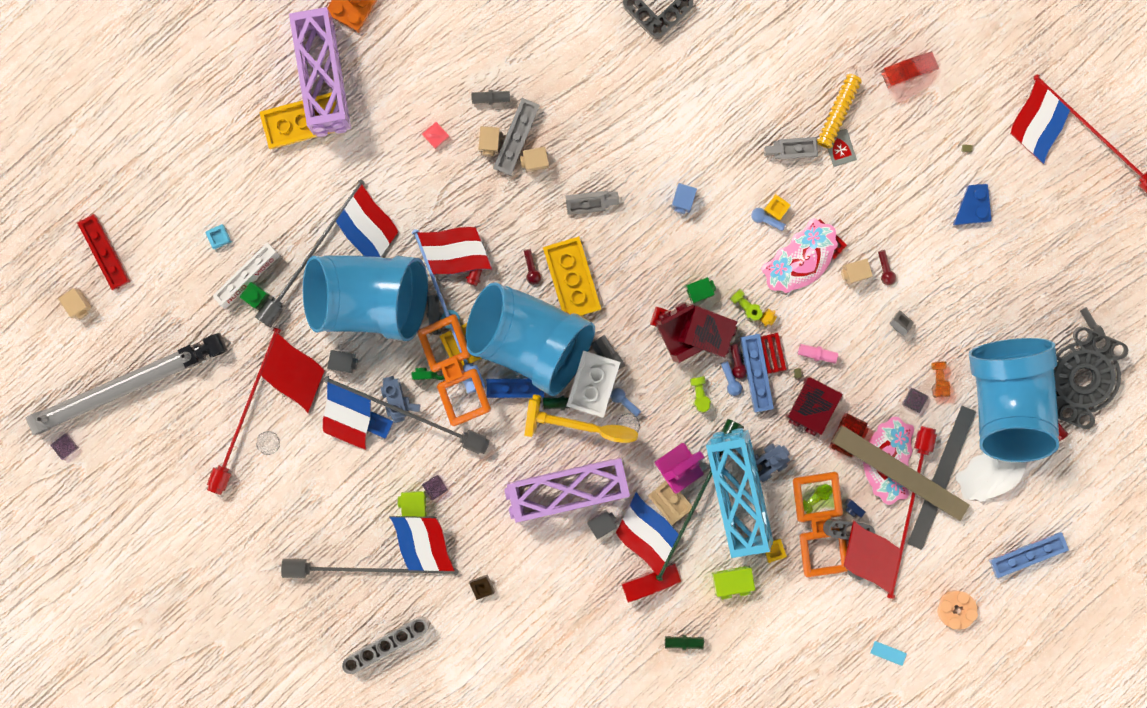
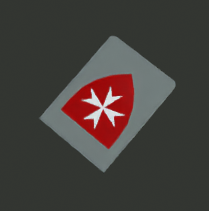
[827,129,857,167]

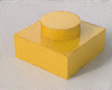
[764,194,791,221]
[765,538,787,563]

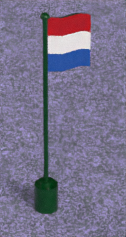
[616,419,744,581]

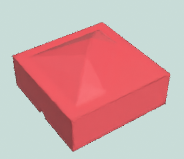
[422,122,449,149]

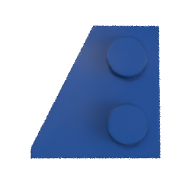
[953,184,992,225]

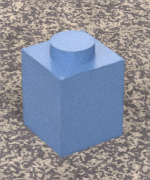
[671,183,697,214]

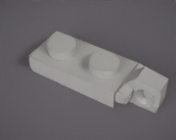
[764,137,818,160]
[565,191,619,215]

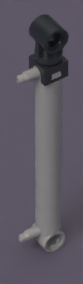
[25,333,228,436]

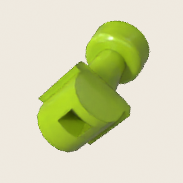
[730,289,763,321]
[690,376,711,412]

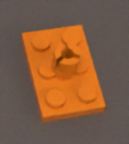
[327,0,377,33]

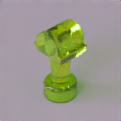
[803,483,833,514]

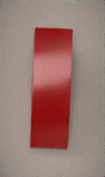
[621,563,681,603]

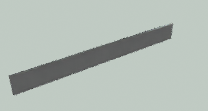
[907,406,976,550]

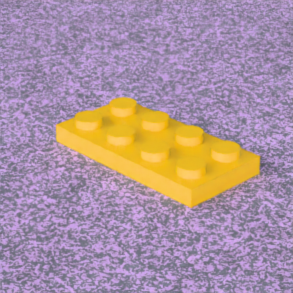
[259,92,337,150]
[543,236,601,316]

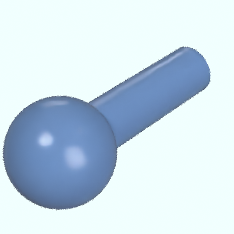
[751,208,786,231]
[721,361,742,396]
[610,388,641,417]

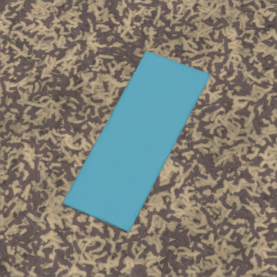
[870,641,907,666]

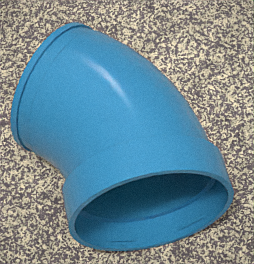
[302,255,428,341]
[465,282,595,396]
[968,338,1059,462]

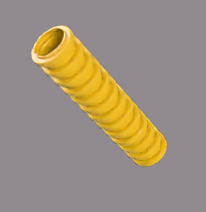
[817,74,862,149]

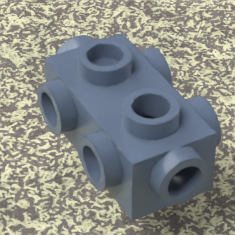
[381,376,421,423]
[754,443,790,482]

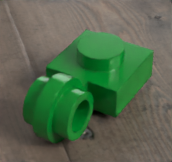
[411,368,445,380]

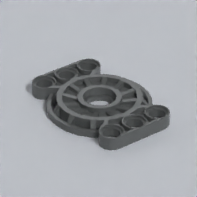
[1054,326,1129,429]

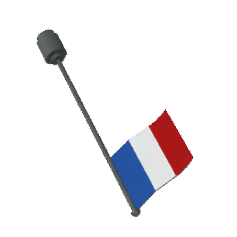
[323,376,490,454]

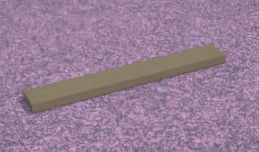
[831,425,970,521]

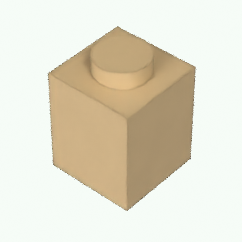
[478,126,500,156]
[520,147,549,172]
[841,258,873,285]
[58,288,92,319]

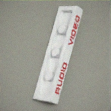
[213,242,280,309]

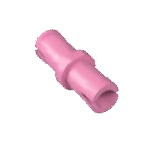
[798,344,838,364]

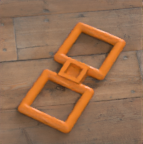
[417,314,491,426]
[793,472,848,578]

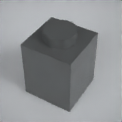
[327,350,358,373]
[587,510,618,540]

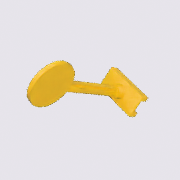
[524,394,638,443]

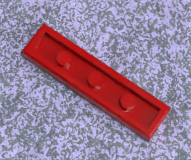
[77,214,130,291]

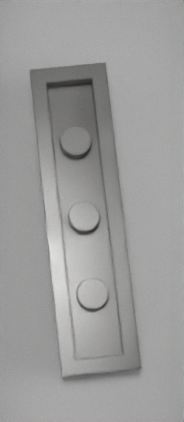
[493,98,540,176]

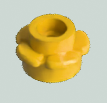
[760,308,777,326]

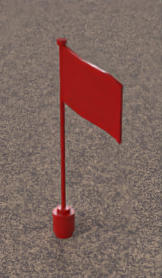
[207,327,325,495]
[843,426,937,599]

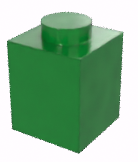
[685,277,716,304]
[239,282,270,310]

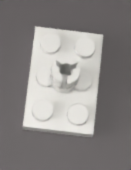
[567,351,621,418]

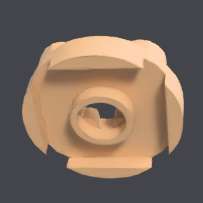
[937,590,978,630]

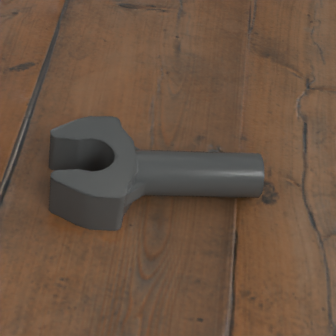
[1080,307,1105,342]

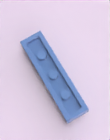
[740,334,774,413]
[989,532,1069,578]

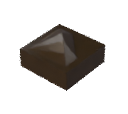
[469,574,495,600]

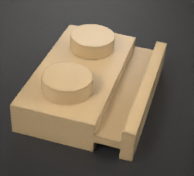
[647,480,692,525]

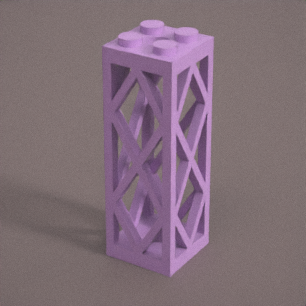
[289,7,351,137]
[504,457,630,523]

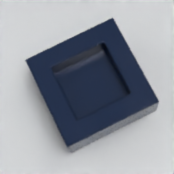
[843,499,866,518]

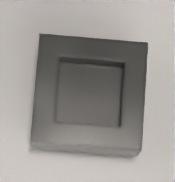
[889,310,914,336]

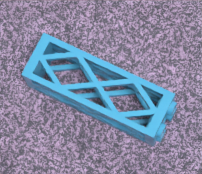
[706,428,773,558]

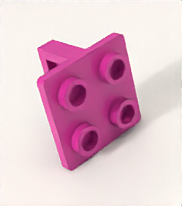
[655,443,704,494]

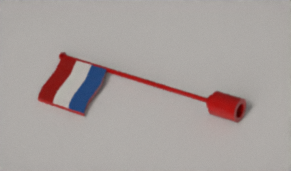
[1010,74,1147,193]

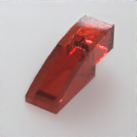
[881,51,939,89]

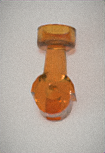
[931,362,951,398]

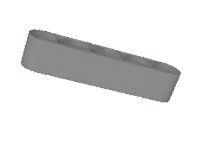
[342,616,429,674]

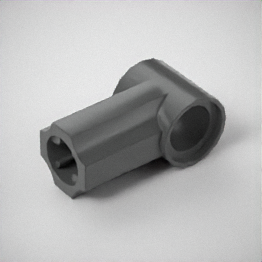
[591,335,625,370]

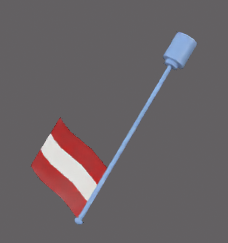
[412,227,493,394]

